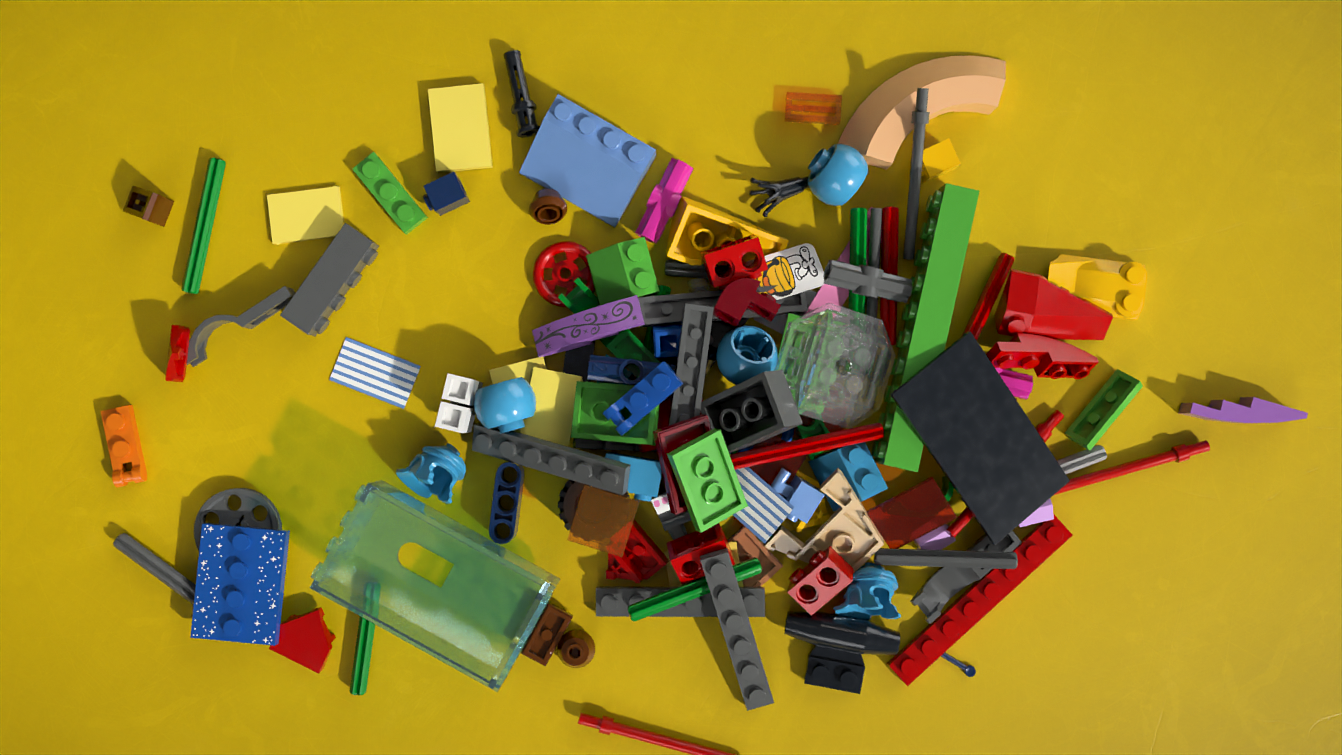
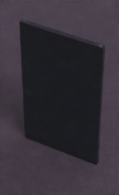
[890,331,1070,545]

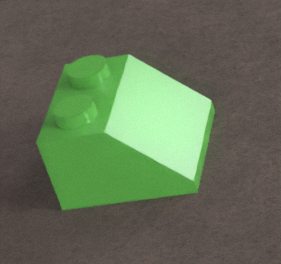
[586,237,659,306]

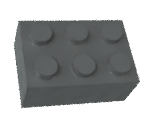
[700,370,803,454]

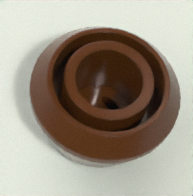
[529,188,567,225]
[557,629,595,668]

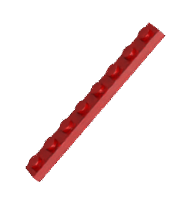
[887,515,1073,686]

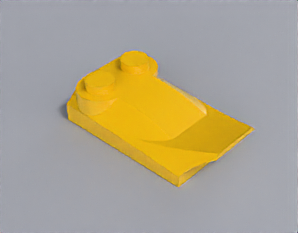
[1047,254,1147,321]

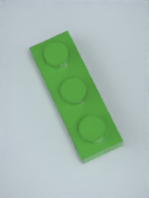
[353,152,428,235]
[1065,369,1143,451]

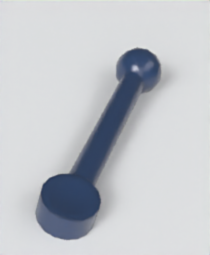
[941,653,976,677]

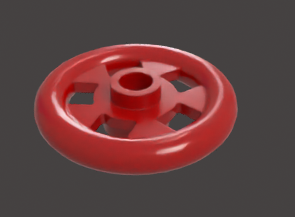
[533,241,595,307]

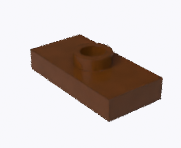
[521,602,573,666]

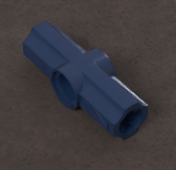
[587,355,676,385]

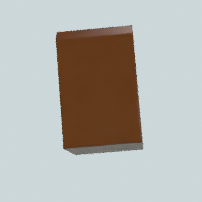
[123,186,174,227]

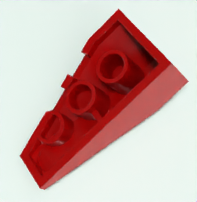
[994,269,1113,340]

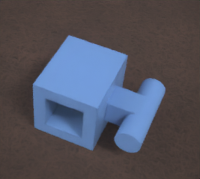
[770,468,825,524]

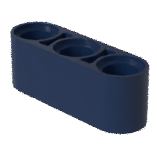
[489,462,525,544]

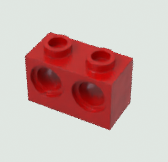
[700,234,768,290]
[666,523,735,585]
[787,546,854,616]

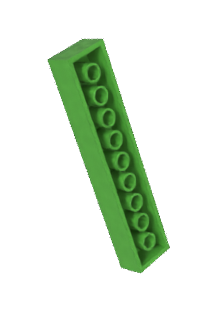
[872,183,980,472]

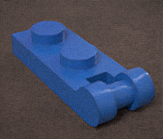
[602,361,684,436]

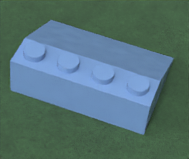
[519,94,656,228]

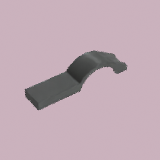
[187,286,295,367]
[910,531,1022,624]

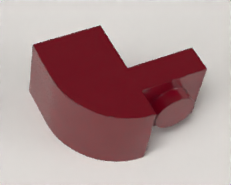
[713,278,781,327]

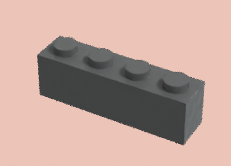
[280,223,379,336]

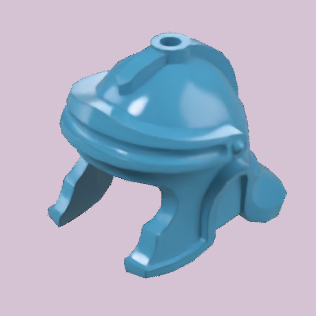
[396,443,466,504]
[833,562,901,621]

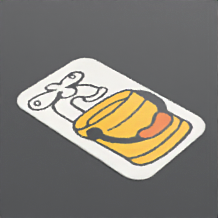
[744,243,824,300]

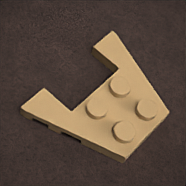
[764,468,884,574]

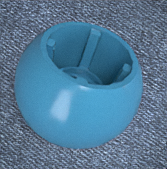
[808,144,868,206]
[716,326,778,385]
[474,377,536,434]

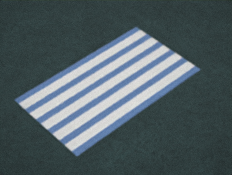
[329,337,421,409]
[733,467,795,544]

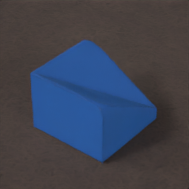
[652,324,681,358]

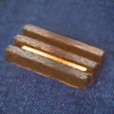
[784,92,842,125]

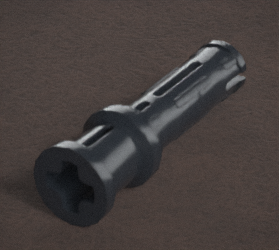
[503,50,540,138]

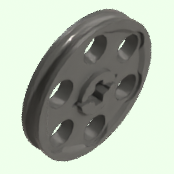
[194,488,282,551]

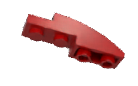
[986,333,1099,379]

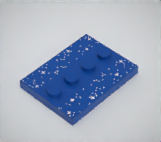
[190,523,290,646]

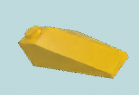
[666,196,789,266]

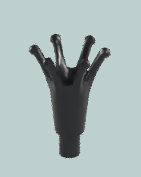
[749,176,809,217]

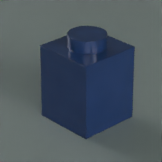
[423,172,470,216]

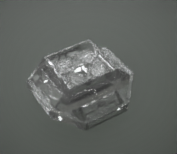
[775,303,896,429]

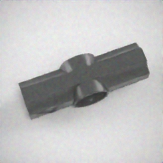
[823,260,913,303]

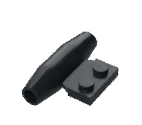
[784,611,900,694]

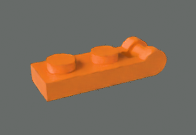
[100,405,147,488]

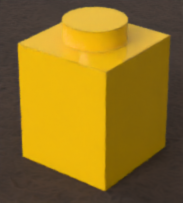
[921,139,961,183]

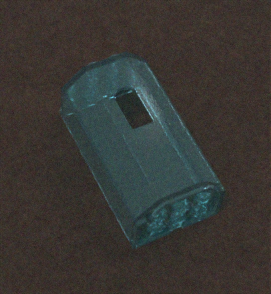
[310,480,560,692]

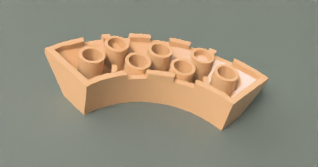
[838,56,1006,170]

